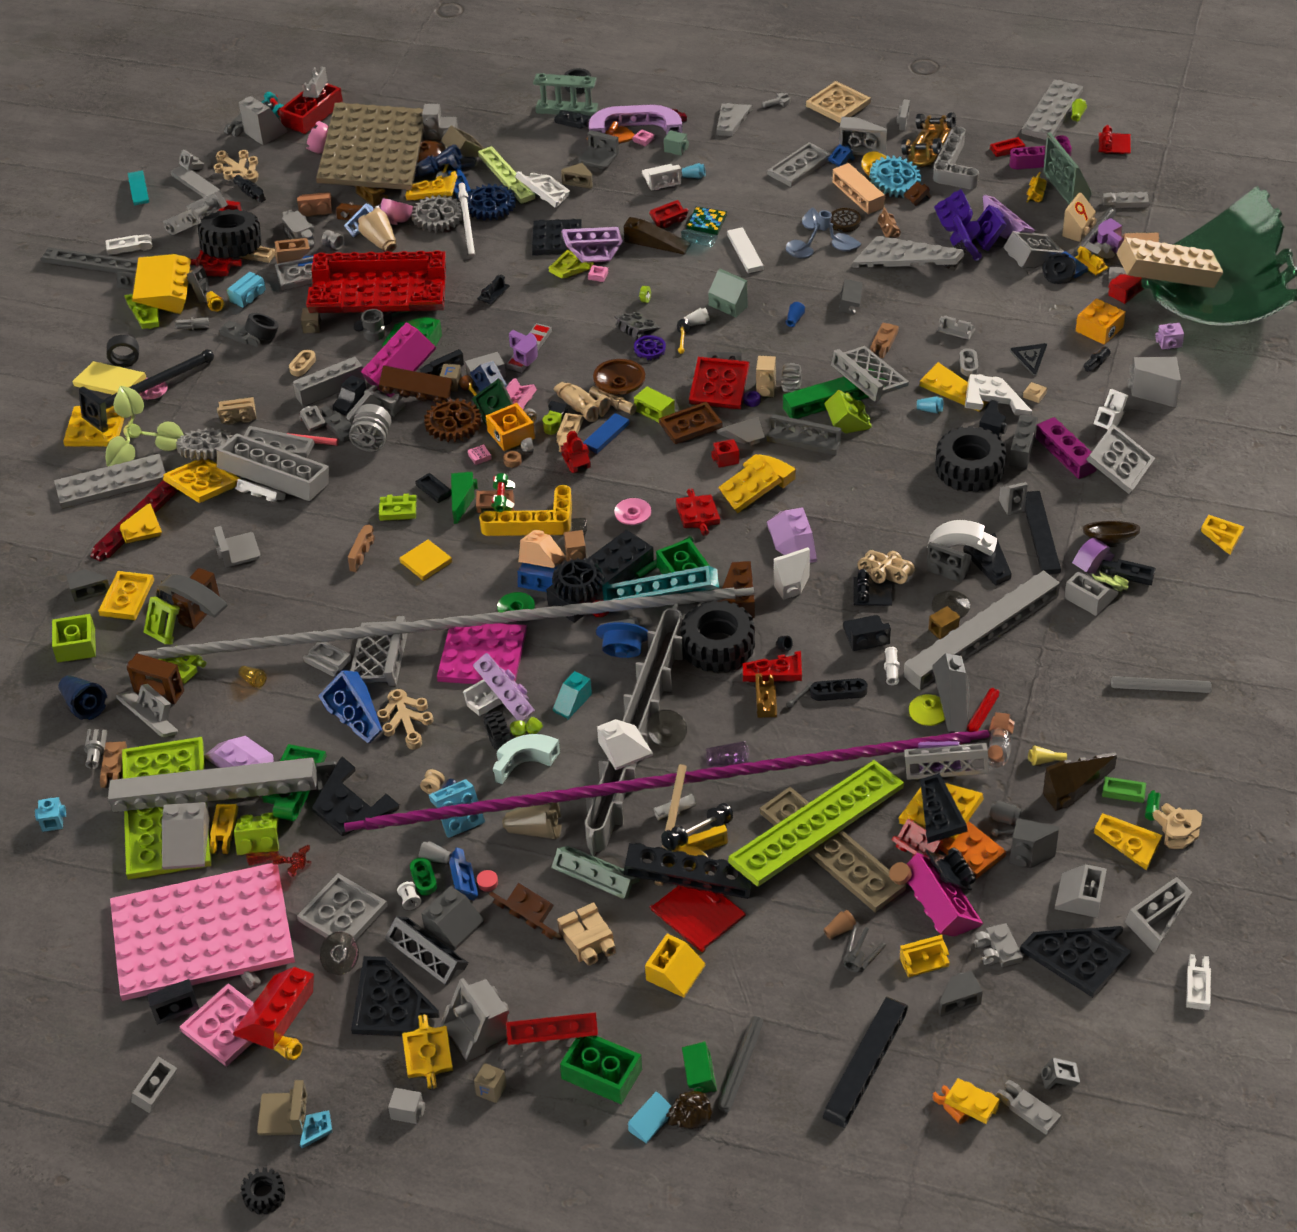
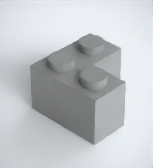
[422,104,458,140]

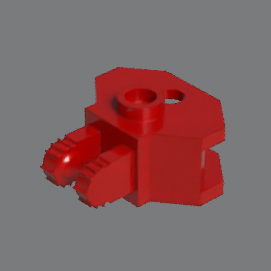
[561,431,591,473]

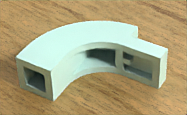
[493,734,560,784]

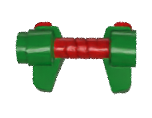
[491,473,515,512]

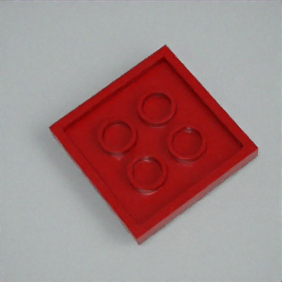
[689,357,750,409]

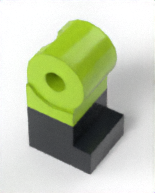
[542,401,568,435]

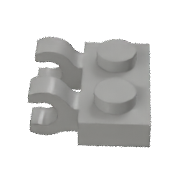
[974,923,1023,967]

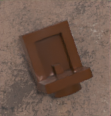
[904,181,932,206]

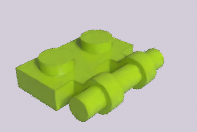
[379,493,417,521]
[159,655,207,684]

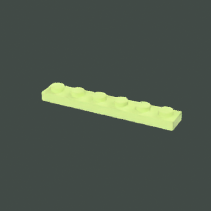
[478,146,535,204]

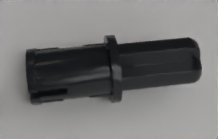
[1083,346,1111,372]

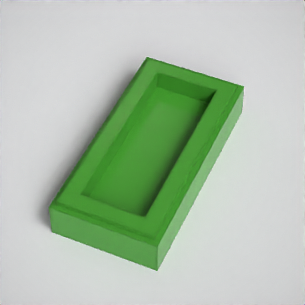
[1102,777,1146,803]

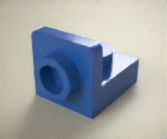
[828,144,855,167]

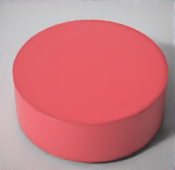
[477,870,498,891]

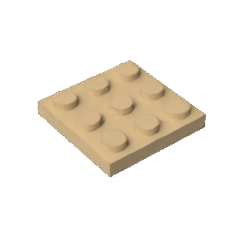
[806,81,871,123]

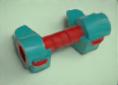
[261,91,284,118]

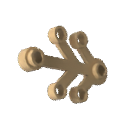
[214,150,258,183]
[377,689,433,750]

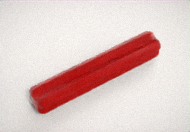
[967,688,999,732]

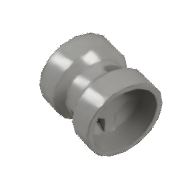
[321,230,344,250]

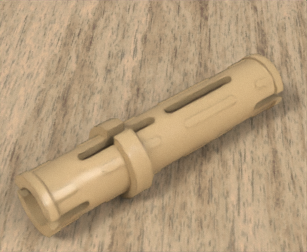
[589,386,637,415]

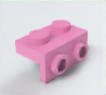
[506,378,537,409]

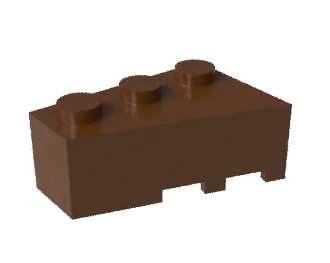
[717,561,755,618]

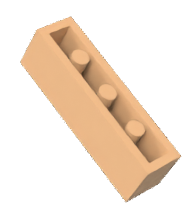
[832,163,885,214]

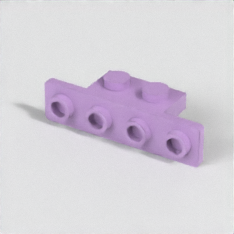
[473,653,535,721]

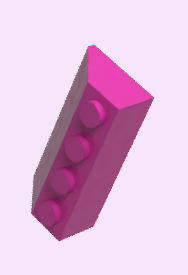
[361,322,437,398]
[907,853,983,937]

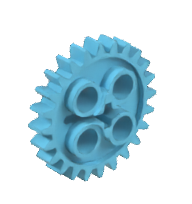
[869,155,921,198]

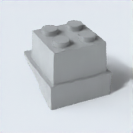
[441,978,509,1062]

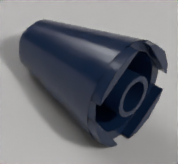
[58,675,107,720]

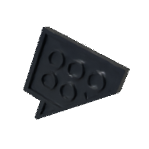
[1020,926,1131,998]
[351,956,440,1036]

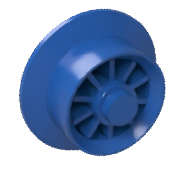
[596,622,648,658]

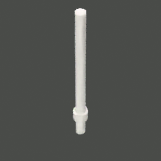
[458,183,475,257]

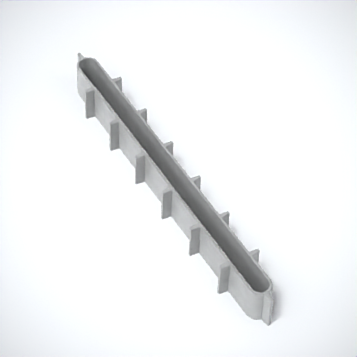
[585,603,683,856]

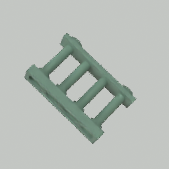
[533,73,598,116]

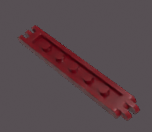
[90,480,179,562]

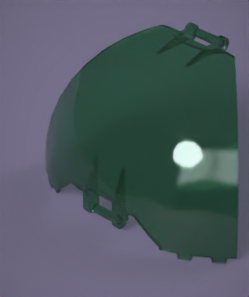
[1141,186,1297,326]

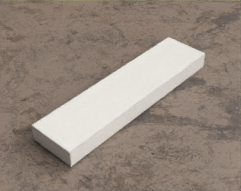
[727,227,763,273]

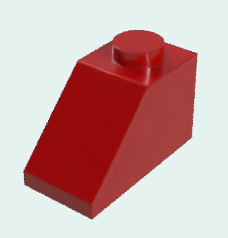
[1108,274,1147,304]

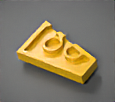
[1094,813,1162,870]

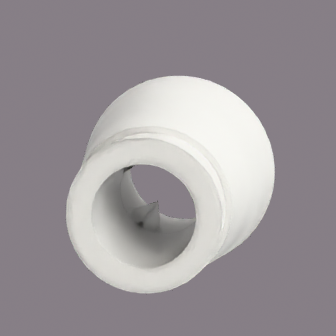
[684,308,710,326]

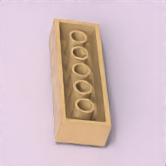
[1116,237,1223,288]

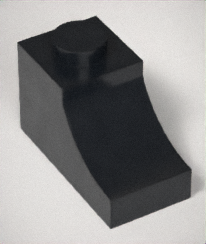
[332,375,367,416]
[979,400,1008,438]

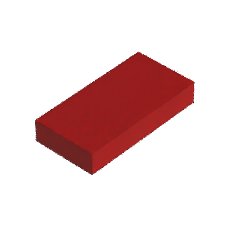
[990,137,1026,157]

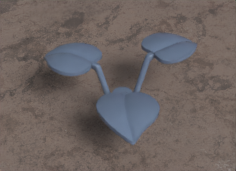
[786,208,861,258]

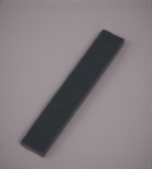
[1025,491,1061,574]

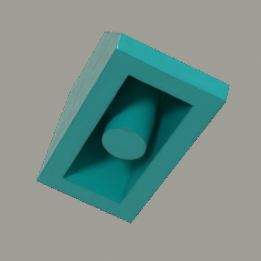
[553,671,592,719]

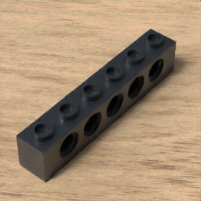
[623,843,752,899]

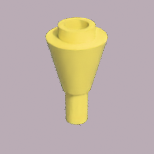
[1028,745,1067,766]

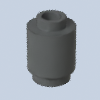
[989,800,1022,826]

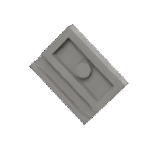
[303,642,352,677]

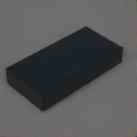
[415,473,452,503]

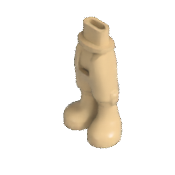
[554,382,610,422]

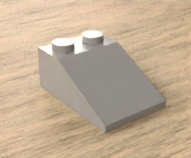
[839,117,887,156]
[1004,231,1064,268]
[162,802,209,869]

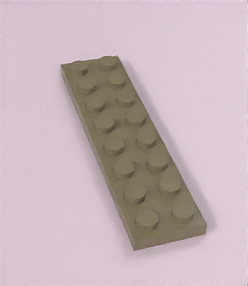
[760,787,906,913]

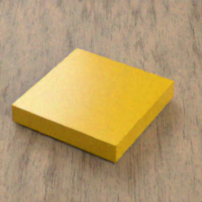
[399,539,452,581]

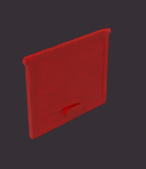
[649,886,746,952]

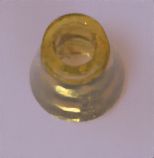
[239,666,267,688]

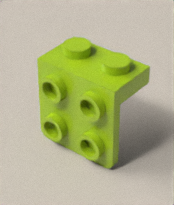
[234,812,279,855]

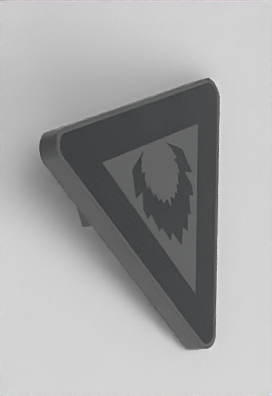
[1010,343,1048,376]

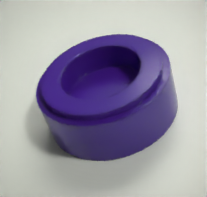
[743,391,761,407]

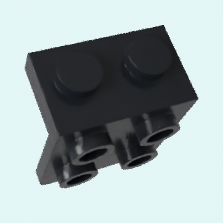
[843,615,891,651]

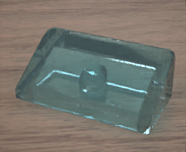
[681,229,718,247]

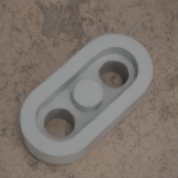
[959,348,978,377]

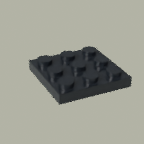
[532,219,582,256]

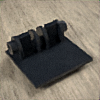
[853,569,892,606]
[926,848,976,890]

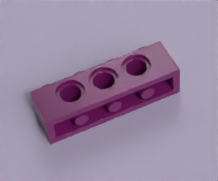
[1035,417,1097,479]

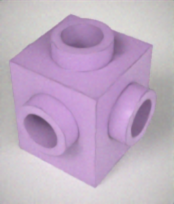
[1155,323,1184,349]

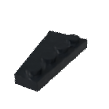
[920,773,968,844]

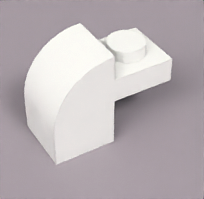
[1093,389,1128,429]

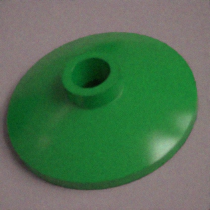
[497,592,535,613]

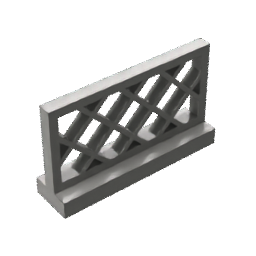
[831,346,909,402]
[350,616,408,686]

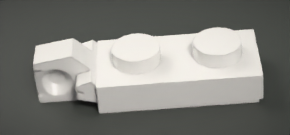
[235,479,286,502]

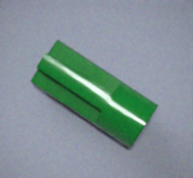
[1145,790,1161,821]

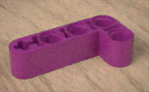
[1009,135,1072,169]

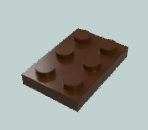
[659,402,723,444]

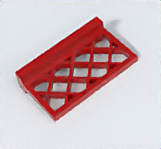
[506,1012,598,1045]

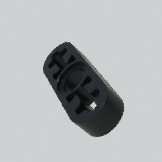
[810,678,868,701]

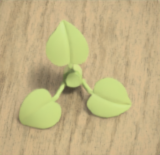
[105,386,184,467]

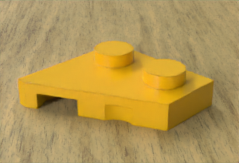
[120,504,162,543]
[1201,515,1244,555]

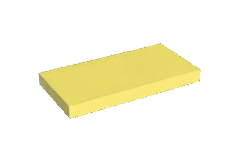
[72,361,146,395]

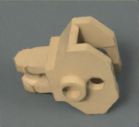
[1152,803,1202,849]

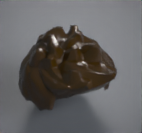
[666,1091,712,1129]

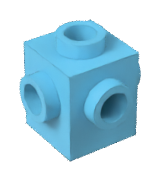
[35,797,66,832]

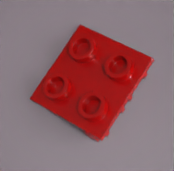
[1099,125,1131,154]

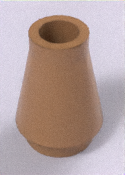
[823,910,857,940]

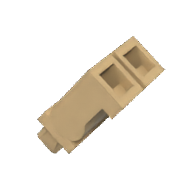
[557,902,616,966]

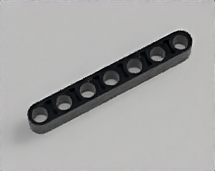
[823,997,908,1128]

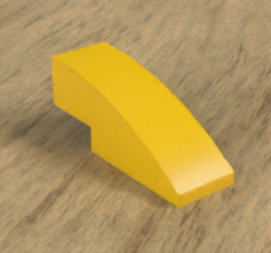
[743,454,796,488]

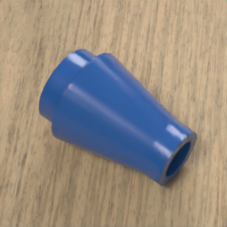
[786,302,805,327]

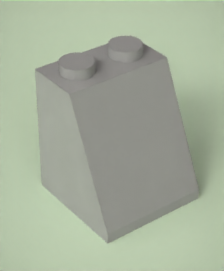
[239,96,287,145]
[1127,357,1181,407]

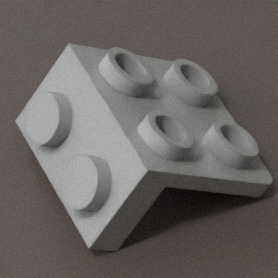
[212,526,261,568]

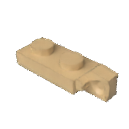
[557,413,583,452]

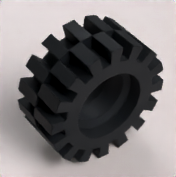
[483,711,511,750]
[241,1168,286,1215]

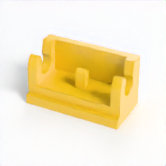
[900,935,950,978]

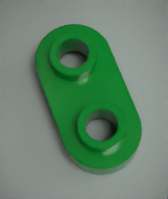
[410,858,437,895]

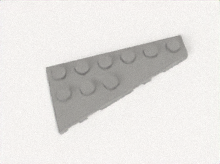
[852,236,964,268]

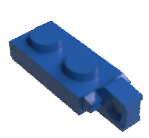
[449,847,478,901]

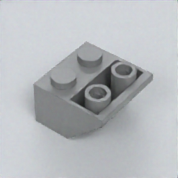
[1064,572,1119,616]
[1055,864,1107,918]

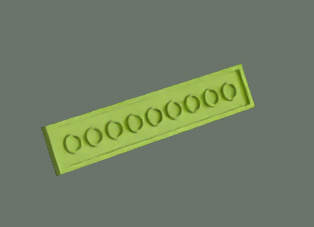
[728,760,904,887]

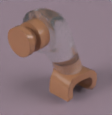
[987,712,1015,768]

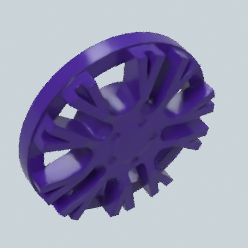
[634,335,666,360]

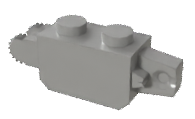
[282,209,315,248]

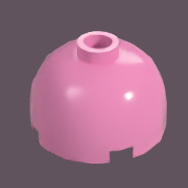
[306,121,329,154]
[380,198,413,225]

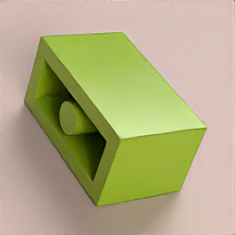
[634,386,675,423]

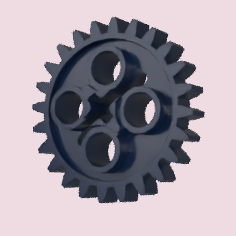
[467,183,516,221]

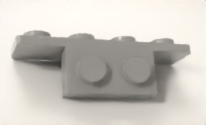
[116,684,178,737]

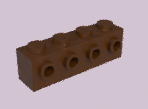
[379,365,452,404]

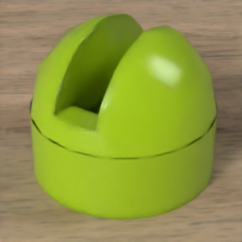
[525,717,543,734]
[510,720,526,737]

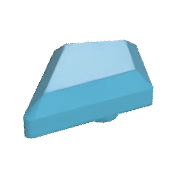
[300,1110,333,1148]

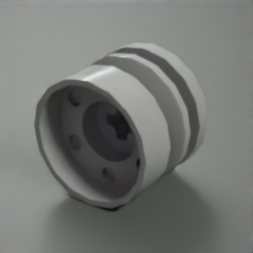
[349,404,392,452]

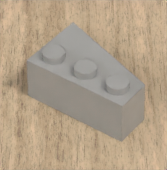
[1125,877,1192,954]

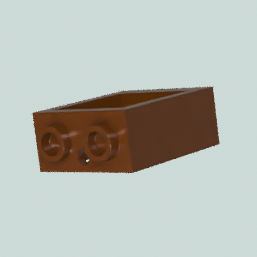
[172,568,220,629]
[127,653,184,705]

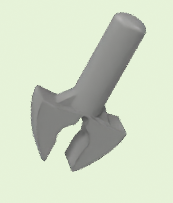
[762,93,791,108]

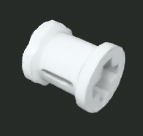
[397,882,421,910]

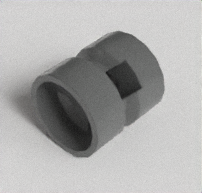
[361,309,386,341]

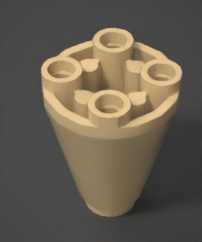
[358,208,397,252]

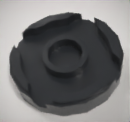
[1042,253,1076,284]

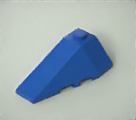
[318,670,382,743]

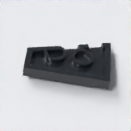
[963,533,1012,586]

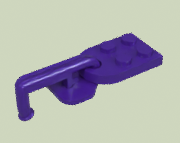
[934,189,982,261]

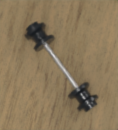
[661,803,733,851]

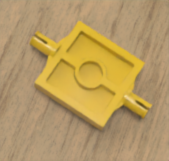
[402,1015,453,1089]

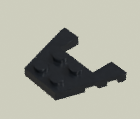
[312,756,399,836]

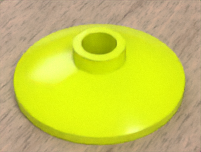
[909,694,945,726]

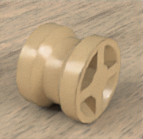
[420,769,445,794]

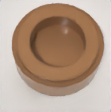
[503,451,522,468]
[889,862,912,885]

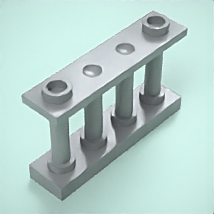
[163,191,228,235]

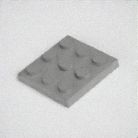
[1086,424,1155,494]
[297,873,388,950]

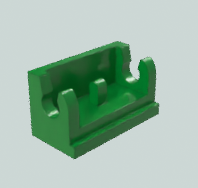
[682,1041,717,1093]

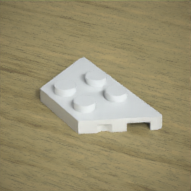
[515,171,570,207]

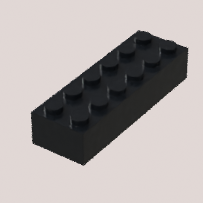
[546,529,654,623]

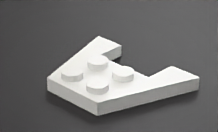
[965,374,1032,416]

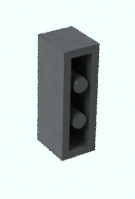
[1009,414,1038,469]

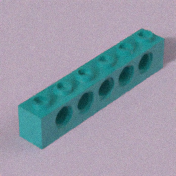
[602,566,719,601]

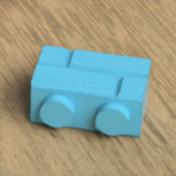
[227,272,266,308]

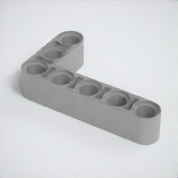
[933,126,979,189]

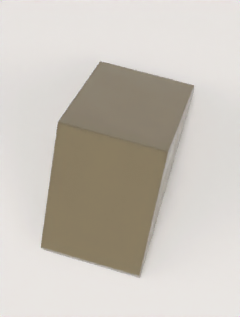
[561,163,593,189]

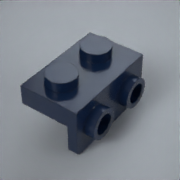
[470,361,507,392]

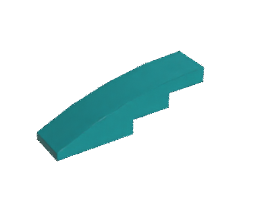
[128,170,150,206]

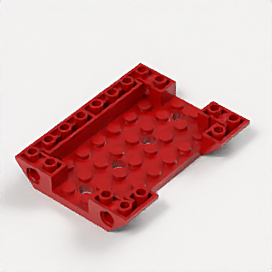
[306,250,446,313]

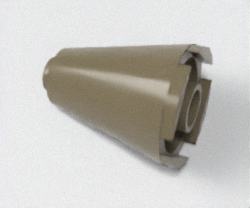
[502,802,562,839]

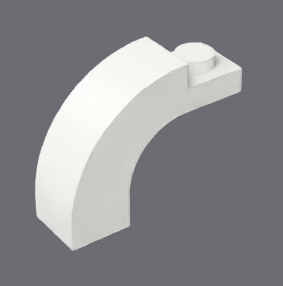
[927,520,997,556]

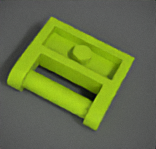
[144,596,180,645]

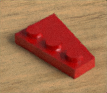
[743,651,802,682]

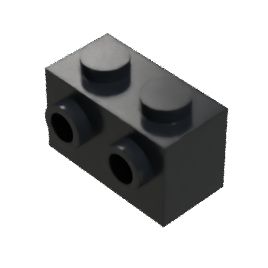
[147,979,199,1025]

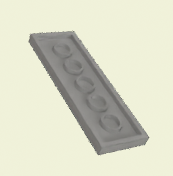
[1021,80,1083,140]
[54,454,165,509]

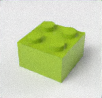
[52,614,96,663]

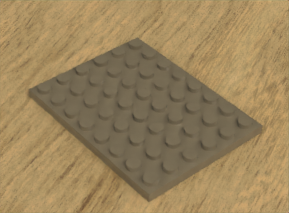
[316,102,424,190]

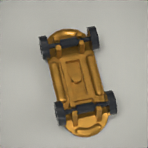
[901,113,956,167]

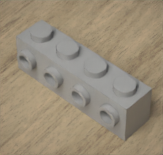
[293,357,365,406]

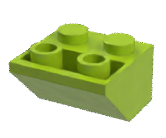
[824,390,872,433]

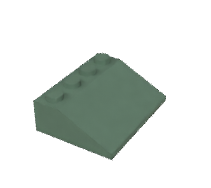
[1043,132,1092,205]

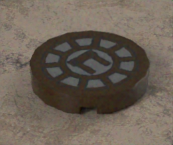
[830,208,861,232]

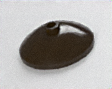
[1083,521,1140,547]

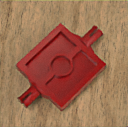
[190,250,242,277]
[675,488,720,536]

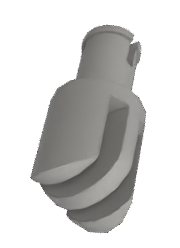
[84,729,107,769]

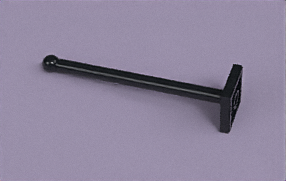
[79,349,214,433]

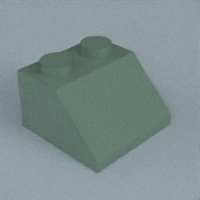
[708,269,748,318]

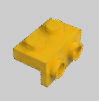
[945,1078,999,1124]

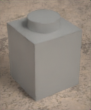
[388,1088,425,1124]

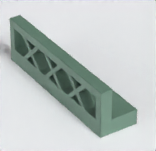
[551,845,640,899]

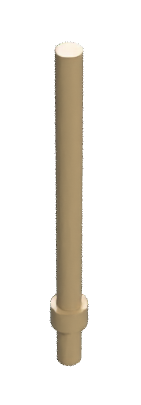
[654,764,687,886]

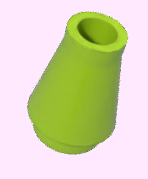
[1071,98,1087,122]

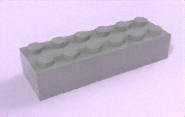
[217,433,329,501]

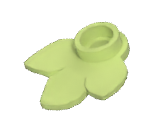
[1092,571,1129,591]

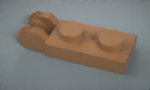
[870,323,899,358]
[348,525,375,572]
[100,741,127,788]

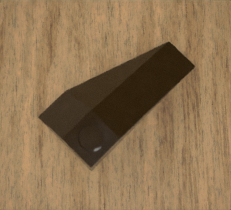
[623,217,691,255]
[1043,752,1117,811]

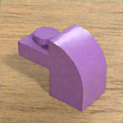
[1097,218,1124,253]
[509,330,538,367]
[1072,538,1114,573]

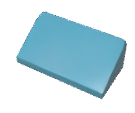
[628,1092,671,1144]

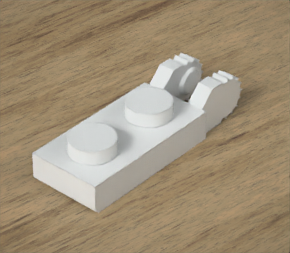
[105,234,152,255]
[1186,954,1211,1010]

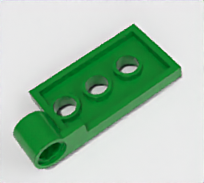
[262,744,327,821]

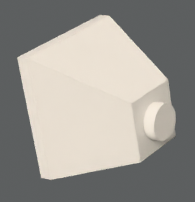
[774,548,810,600]
[597,719,653,770]

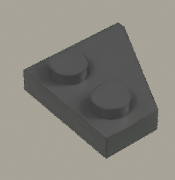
[187,264,209,303]

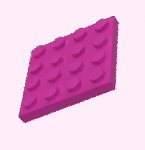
[437,623,527,684]

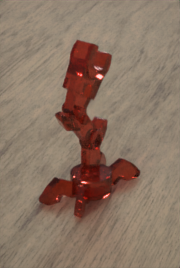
[246,845,312,877]

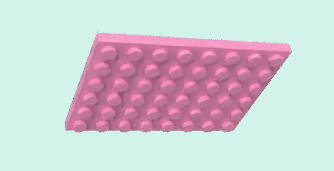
[110,862,295,1001]

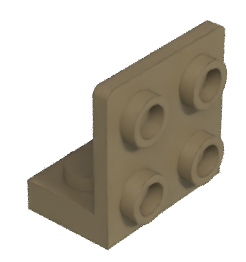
[257,1080,307,1136]

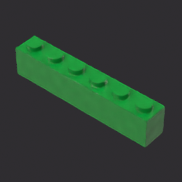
[783,369,888,419]

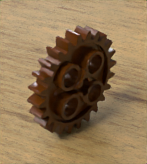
[424,398,481,442]

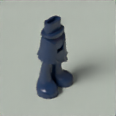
[414,144,462,178]

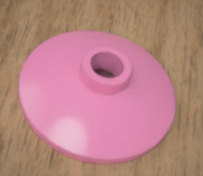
[615,498,651,525]

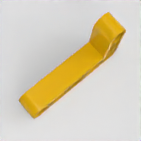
[479,485,572,536]

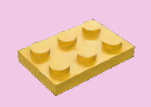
[718,456,782,513]
[98,571,154,620]

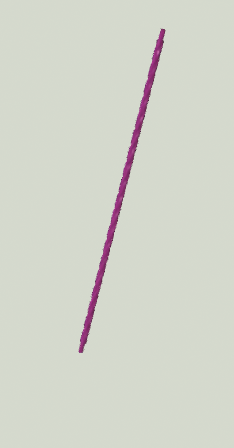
[344,730,989,831]

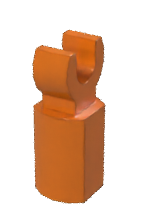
[933,1085,970,1125]

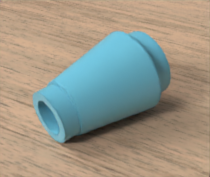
[682,163,706,179]
[917,396,943,414]

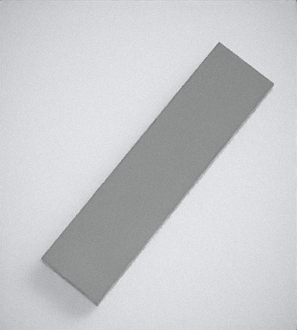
[171,165,221,197]

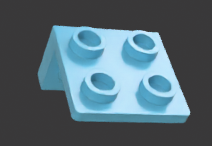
[429,779,485,838]

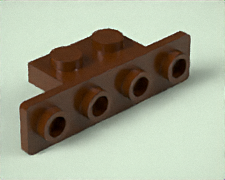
[489,883,562,940]

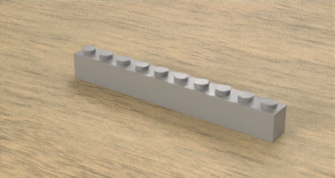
[904,570,1060,690]
[108,758,317,812]

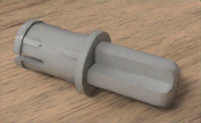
[175,317,209,330]

